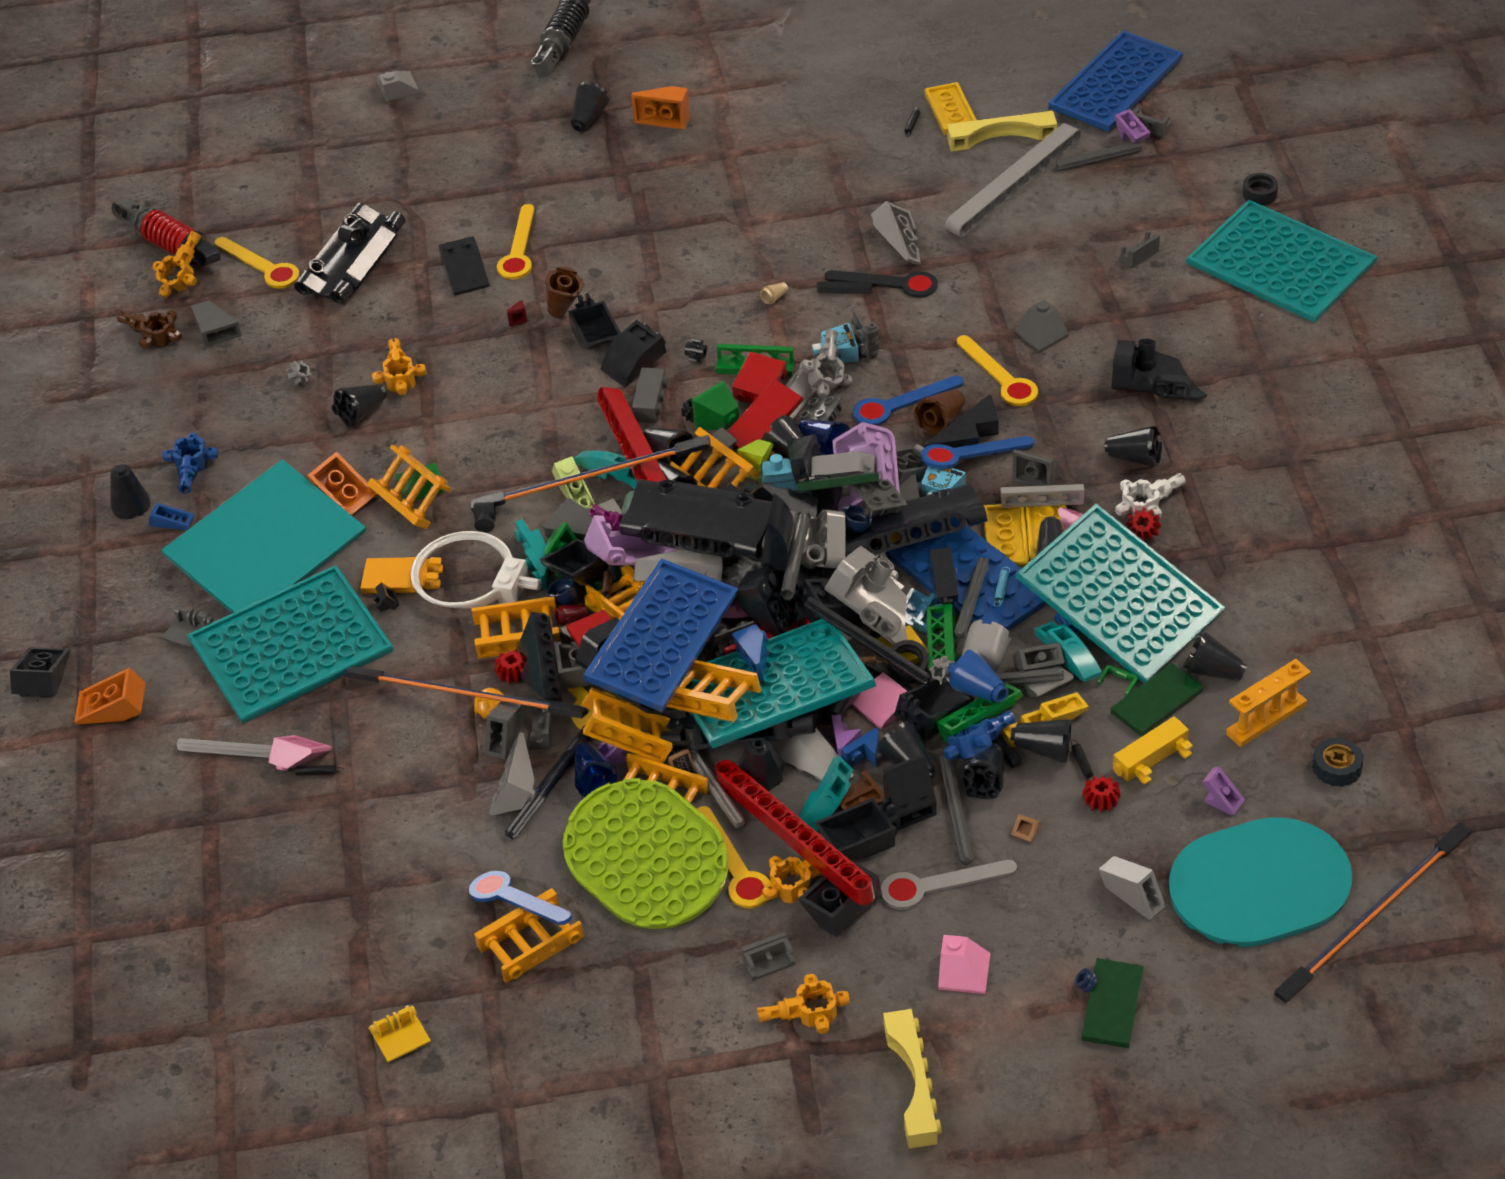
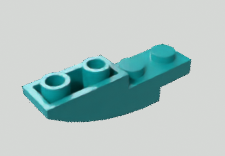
[573,451,637,489]
[514,519,550,590]
[1035,621,1102,682]
[798,756,853,832]

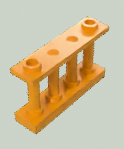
[670,427,761,488]
[367,444,452,529]
[585,565,645,619]
[471,596,561,659]
[1226,659,1311,748]
[666,660,761,722]
[582,688,672,764]
[624,753,709,804]
[474,888,584,983]

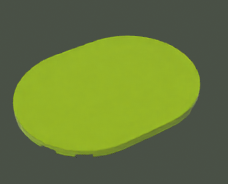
[563,778,729,929]

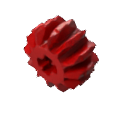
[1126,507,1162,542]
[494,649,527,684]
[1082,774,1121,813]

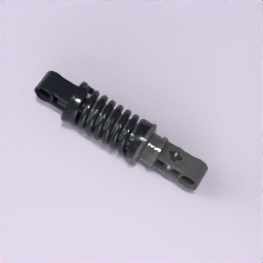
[531,0,591,78]

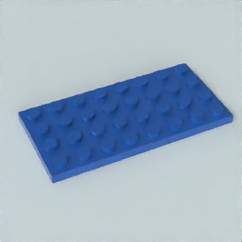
[1048,30,1183,132]
[885,516,1047,631]
[583,558,738,712]

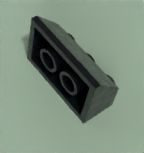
[798,858,882,937]

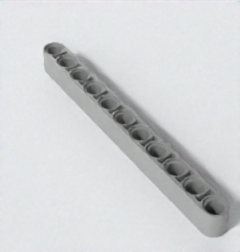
[945,123,1081,237]

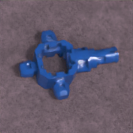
[162,433,219,494]
[943,711,1015,759]

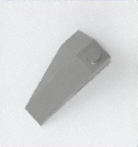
[871,201,921,265]
[634,549,722,582]
[769,728,854,781]
[489,732,535,815]

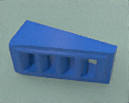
[149,503,195,530]

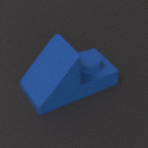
[841,728,879,767]

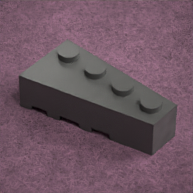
[554,642,594,690]

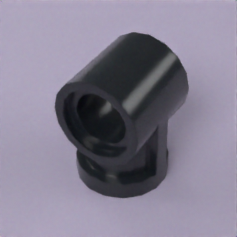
[338,218,370,246]
[474,501,496,533]

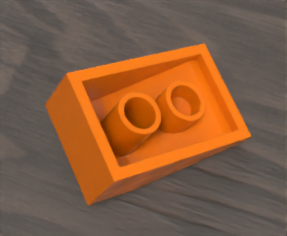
[631,86,691,130]
[307,452,378,515]
[74,667,146,725]

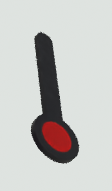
[825,270,938,298]

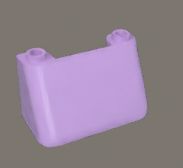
[832,422,900,512]
[584,516,680,565]

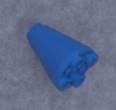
[948,649,1008,703]

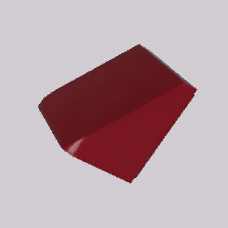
[507,300,527,327]

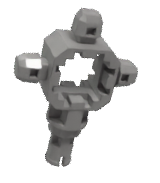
[800,329,852,398]

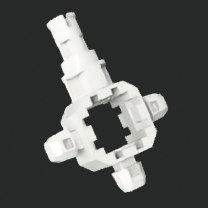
[1115,473,1186,518]

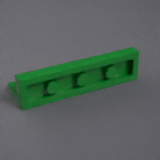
[716,344,795,377]
[927,603,957,675]
[937,683,1023,743]

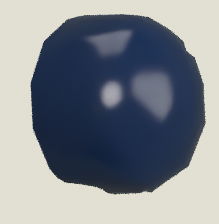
[842,504,872,533]
[546,579,578,606]

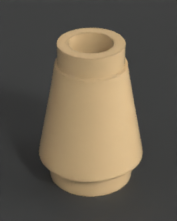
[760,282,788,304]

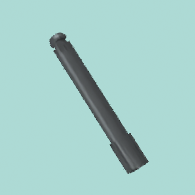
[780,509,811,600]

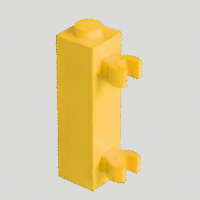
[1113,716,1193,785]

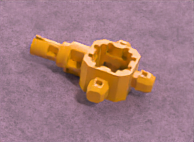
[152,231,202,298]
[372,338,427,395]
[762,856,822,903]
[757,974,850,1034]

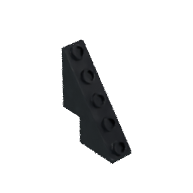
[924,395,999,448]
[517,612,563,702]

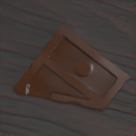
[838,770,884,811]

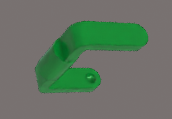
[1097,665,1138,696]

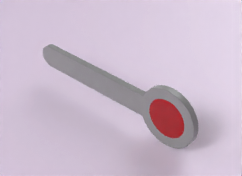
[881,860,1017,910]

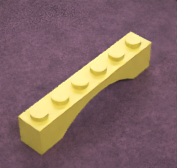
[947,111,1057,151]
[883,1009,942,1149]

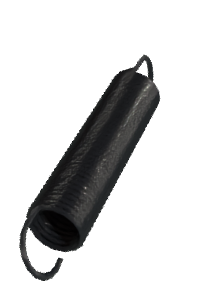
[904,107,920,137]
[1070,740,1094,780]
[288,765,344,776]

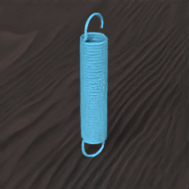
[994,567,1010,606]

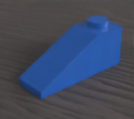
[732,624,768,682]

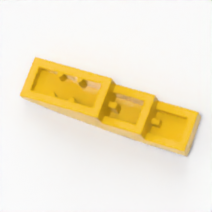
[1001,692,1089,748]

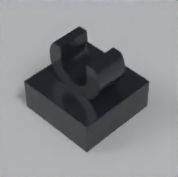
[373,582,400,611]

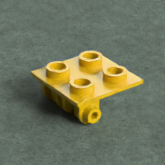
[368,1005,431,1063]

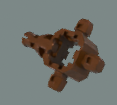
[117,310,182,349]

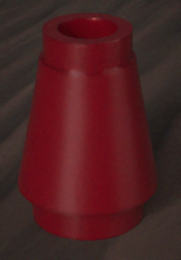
[555,605,587,626]

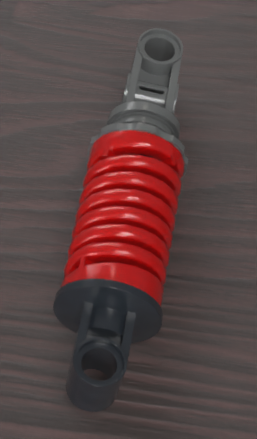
[111,198,221,267]

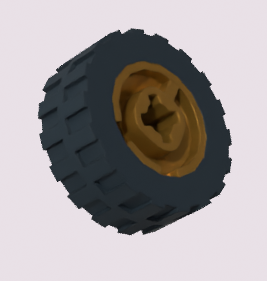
[1312,737,1364,787]

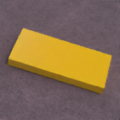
[924,82,976,135]
[984,504,1029,567]
[1025,505,1067,562]

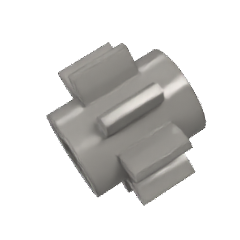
[286,360,311,385]
[929,656,955,684]

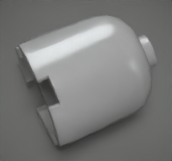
[962,620,1011,672]

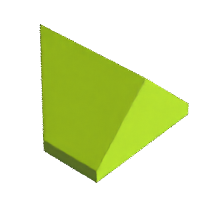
[737,439,774,481]

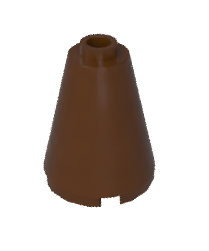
[545,266,583,318]
[914,389,965,436]

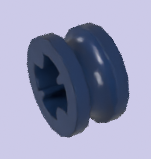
[1074,968,1097,992]

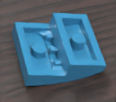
[905,587,944,633]

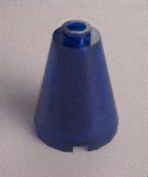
[798,419,850,455]
[574,742,619,797]

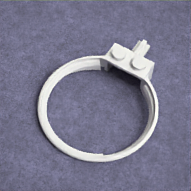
[411,531,541,608]

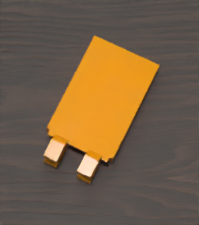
[360,557,443,594]

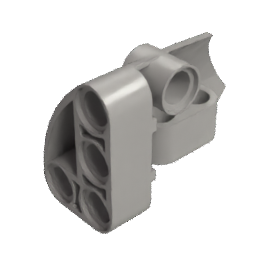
[762,510,845,569]
[824,546,907,645]

